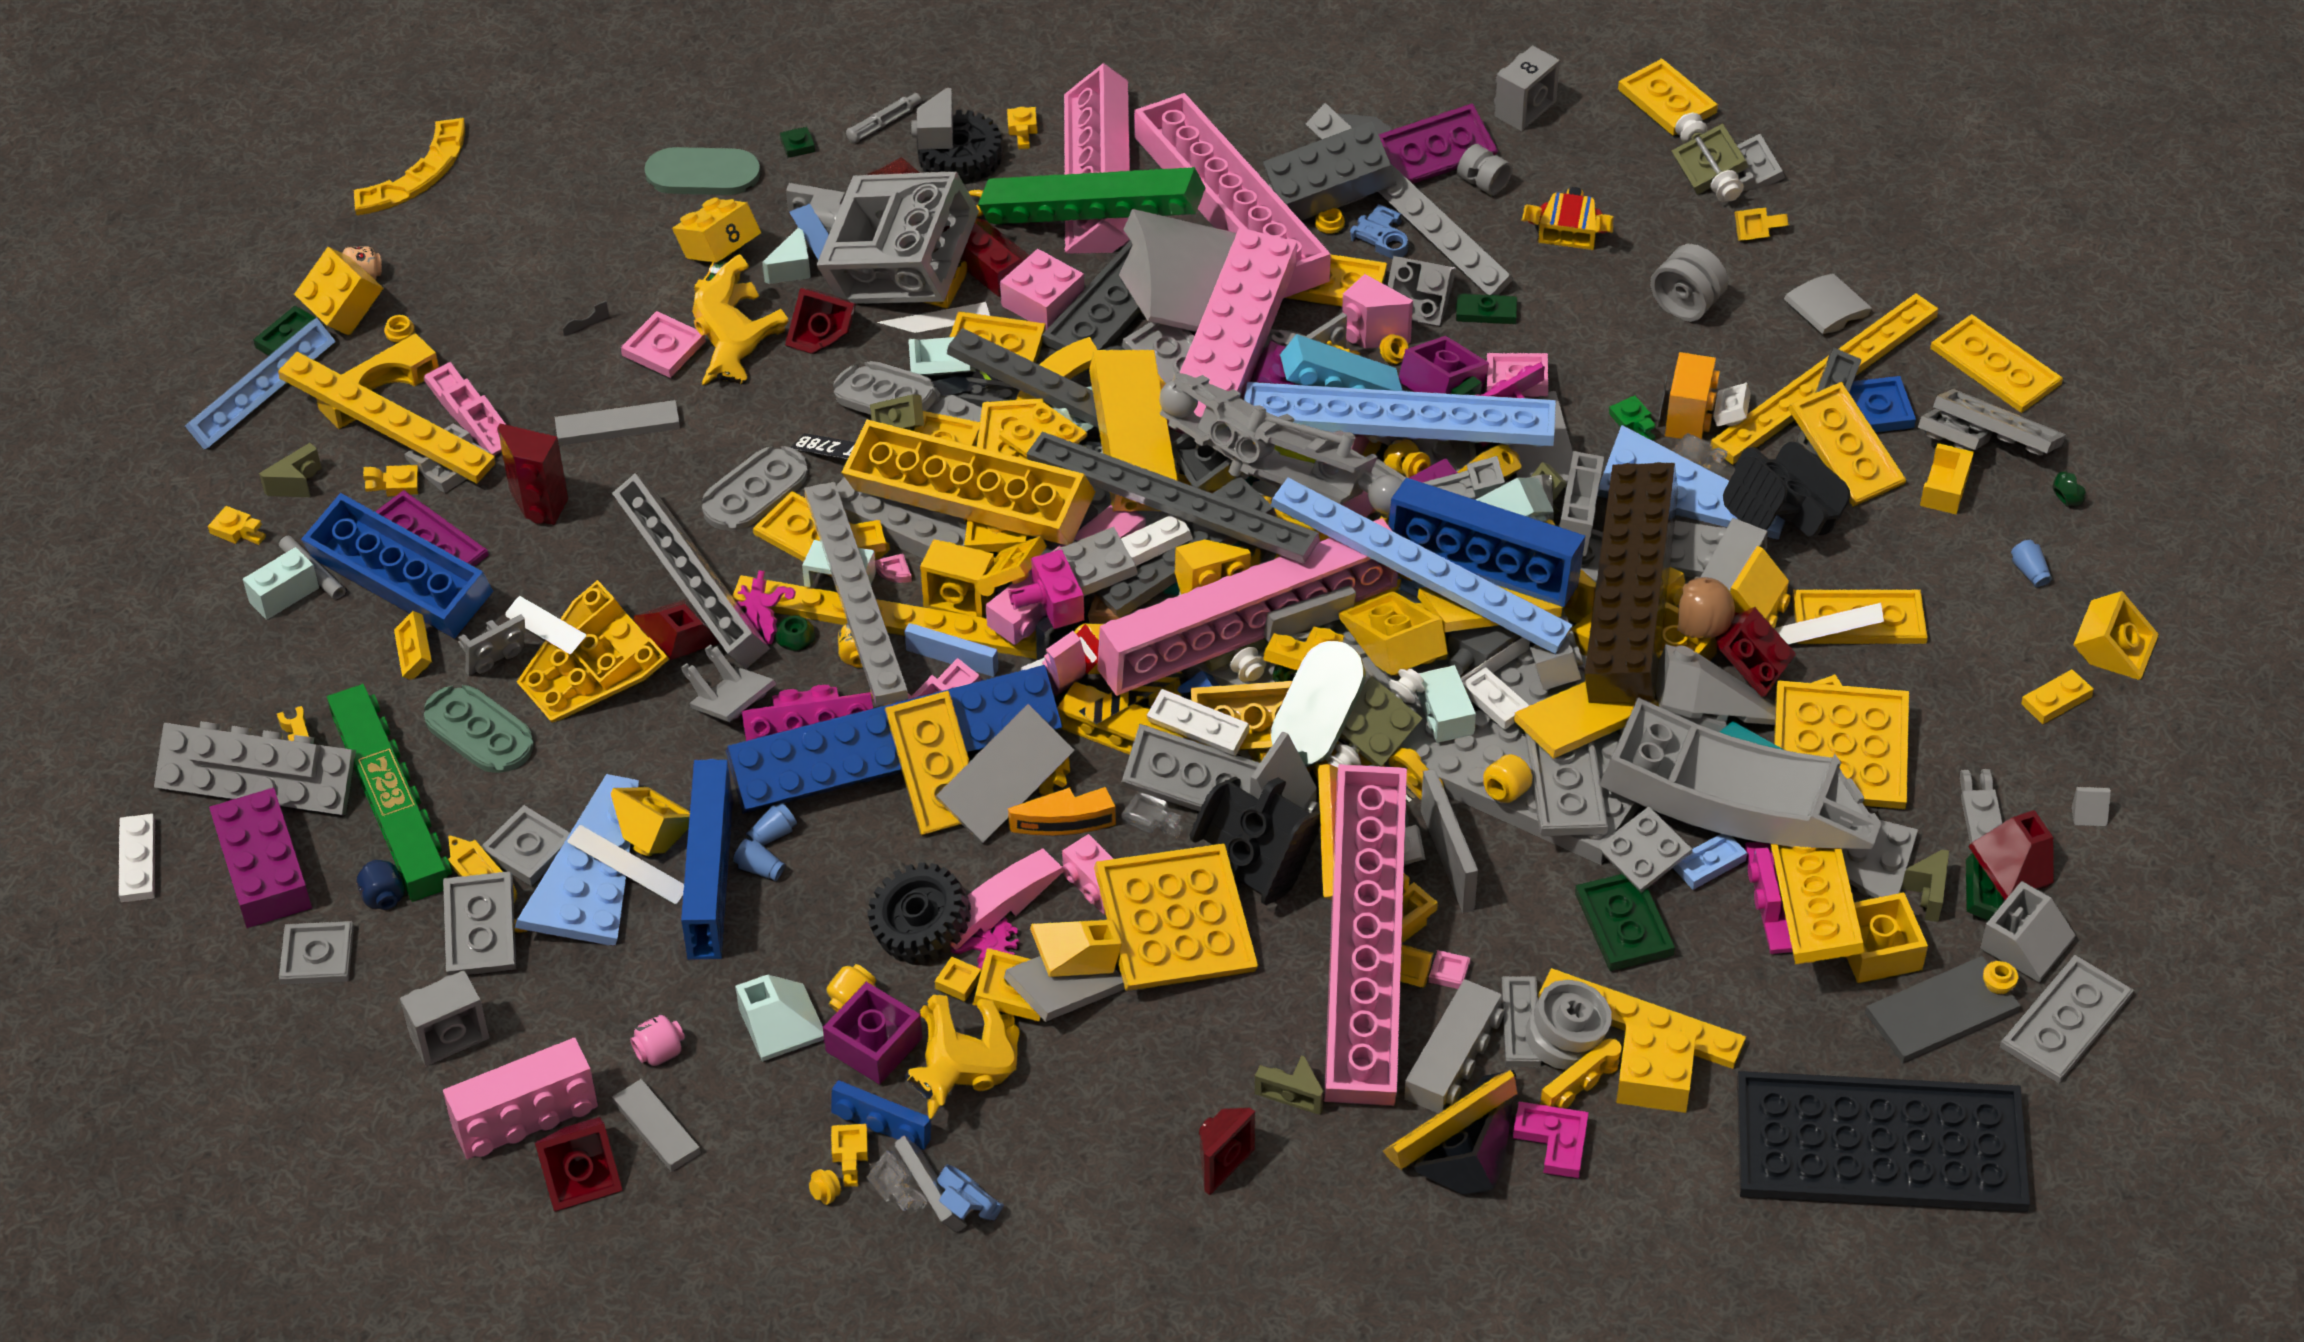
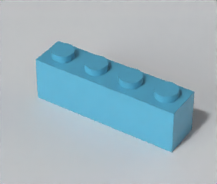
[1280,334,1402,391]

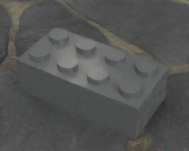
[1263,120,1396,220]

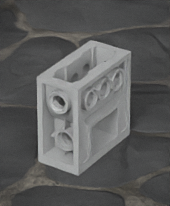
[817,171,979,304]

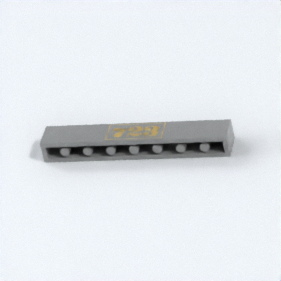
[612,473,770,669]

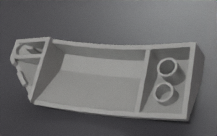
[1599,697,1881,849]

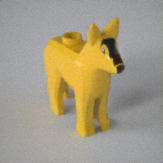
[692,254,789,385]
[905,995,1020,1119]

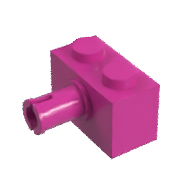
[1008,549,1084,629]

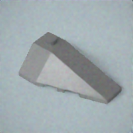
[1655,644,1776,725]

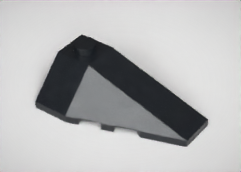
[1414,1070,1517,1195]

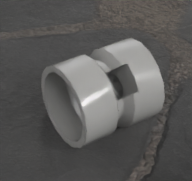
[1457,144,1513,196]

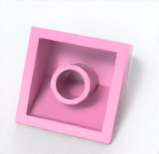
[1342,274,1413,348]

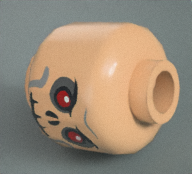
[343,246,382,280]

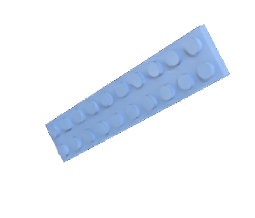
[1244,382,1556,447]

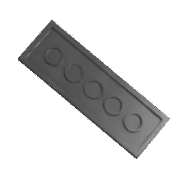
[1042,241,1142,350]
[1094,476,1277,618]

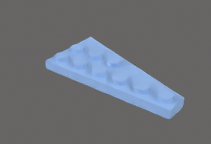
[1597,425,1785,540]
[515,774,639,945]

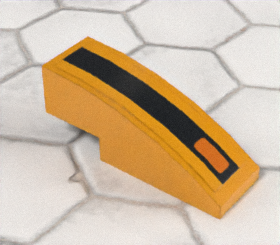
[1008,787,1116,836]

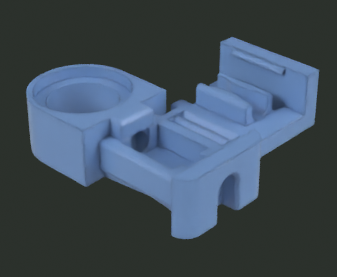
[1350,204,1408,258]
[936,1165,1004,1220]

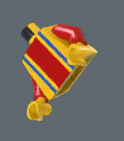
[1522,187,1614,250]

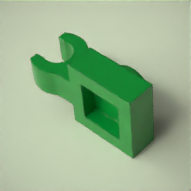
[1609,395,1655,440]

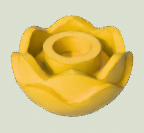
[1384,439,1420,476]

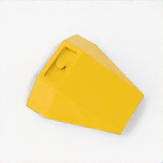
[517,580,669,723]

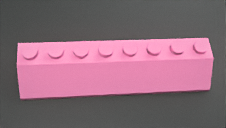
[1064,63,1130,254]

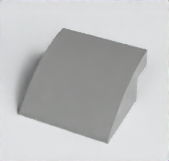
[1119,209,1236,332]

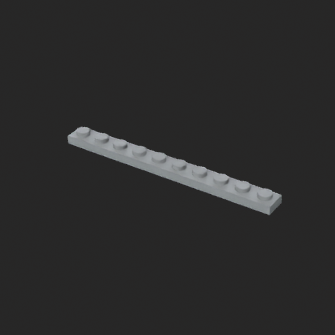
[1306,103,1514,295]
[804,482,908,706]

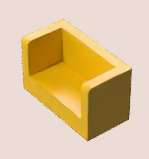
[1920,444,1974,515]

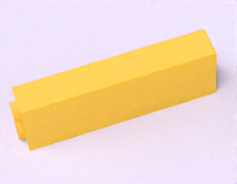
[1089,350,1178,512]

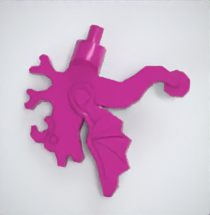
[737,570,796,644]
[950,917,1020,970]

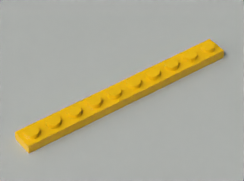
[1710,293,1939,465]
[732,575,1037,659]

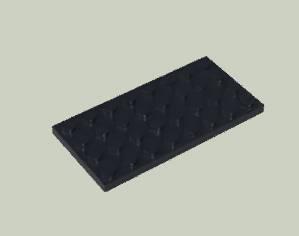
[1737,1071,2030,1212]

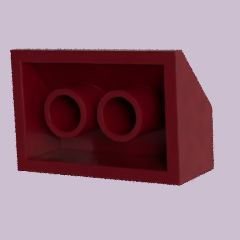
[942,218,1030,297]
[497,423,569,525]

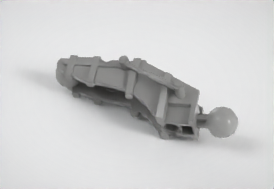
[1159,373,1403,515]

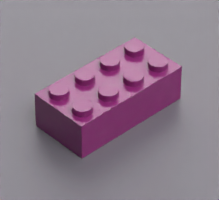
[209,787,312,928]

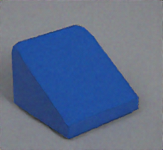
[1177,671,1219,698]

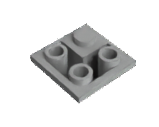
[1387,256,1456,326]

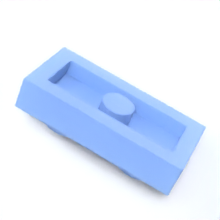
[1673,834,1747,890]

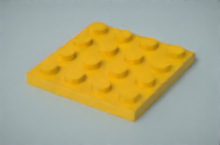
[1774,681,1909,809]
[1094,843,1258,991]

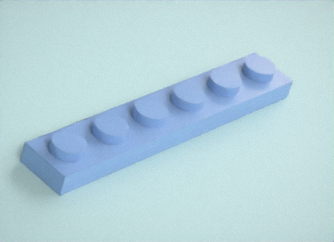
[185,318,335,449]

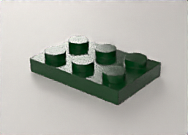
[1575,874,1675,971]

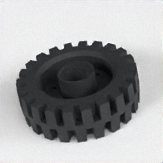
[917,110,1002,185]
[867,862,971,963]

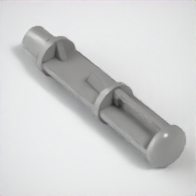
[846,93,922,144]

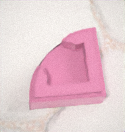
[875,554,912,583]

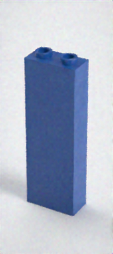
[681,759,733,959]

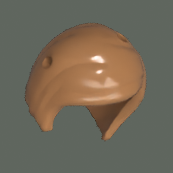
[1677,577,1735,639]

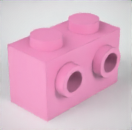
[1062,834,1113,915]

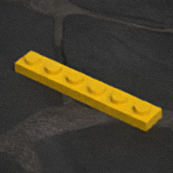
[1538,968,1746,1069]

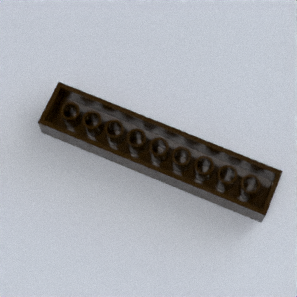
[1584,462,1678,703]

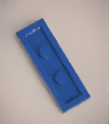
[831,1080,931,1150]

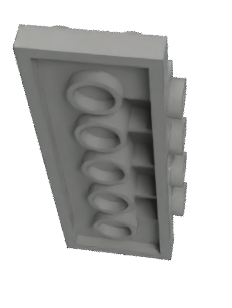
[154,721,356,815]

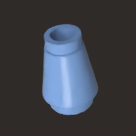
[2011,540,2052,588]
[746,803,797,846]
[733,839,785,881]

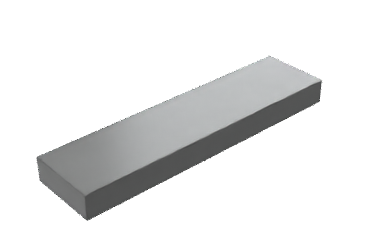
[555,400,680,446]

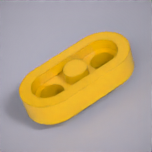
[1389,748,1444,799]

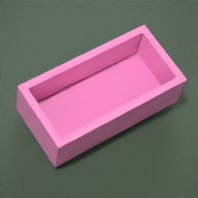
[443,1037,598,1159]

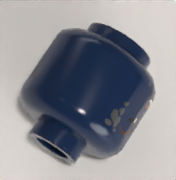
[357,860,405,910]

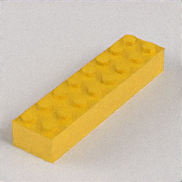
[841,420,1096,545]

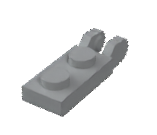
[1960,769,2002,844]

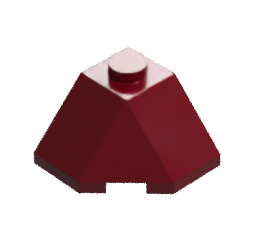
[785,288,856,354]

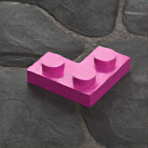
[1513,1101,1589,1178]

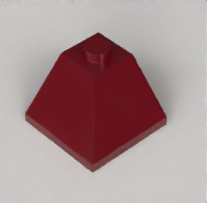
[1199,1108,1255,1195]
[535,1117,623,1211]

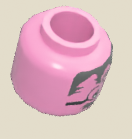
[630,1015,685,1066]

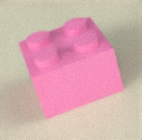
[1000,249,1084,330]

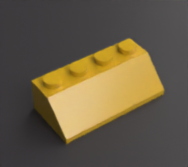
[1191,681,1292,750]

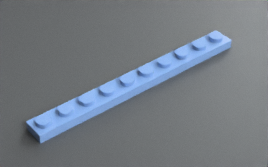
[1271,477,1572,654]

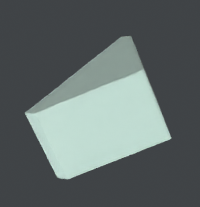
[762,228,811,284]

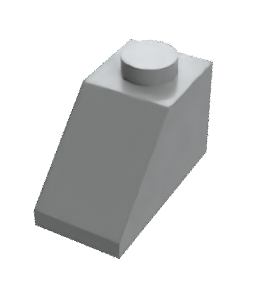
[911,88,953,150]

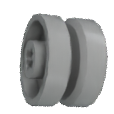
[1650,244,1728,322]
[1526,979,1612,1070]

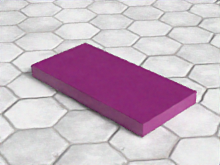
[1378,103,1498,184]
[375,490,489,566]

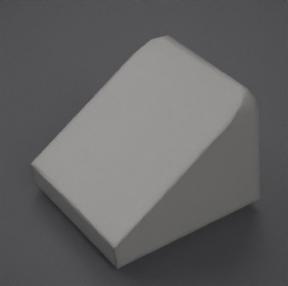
[2072,787,2111,826]

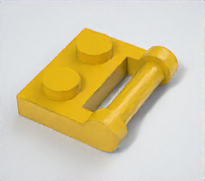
[976,536,1047,596]

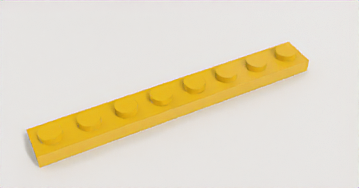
[278,352,496,484]

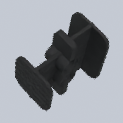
[1723,442,1850,536]
[1189,777,1320,905]

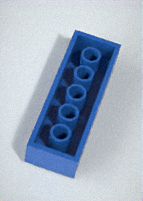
[1388,478,1586,607]
[301,493,493,639]

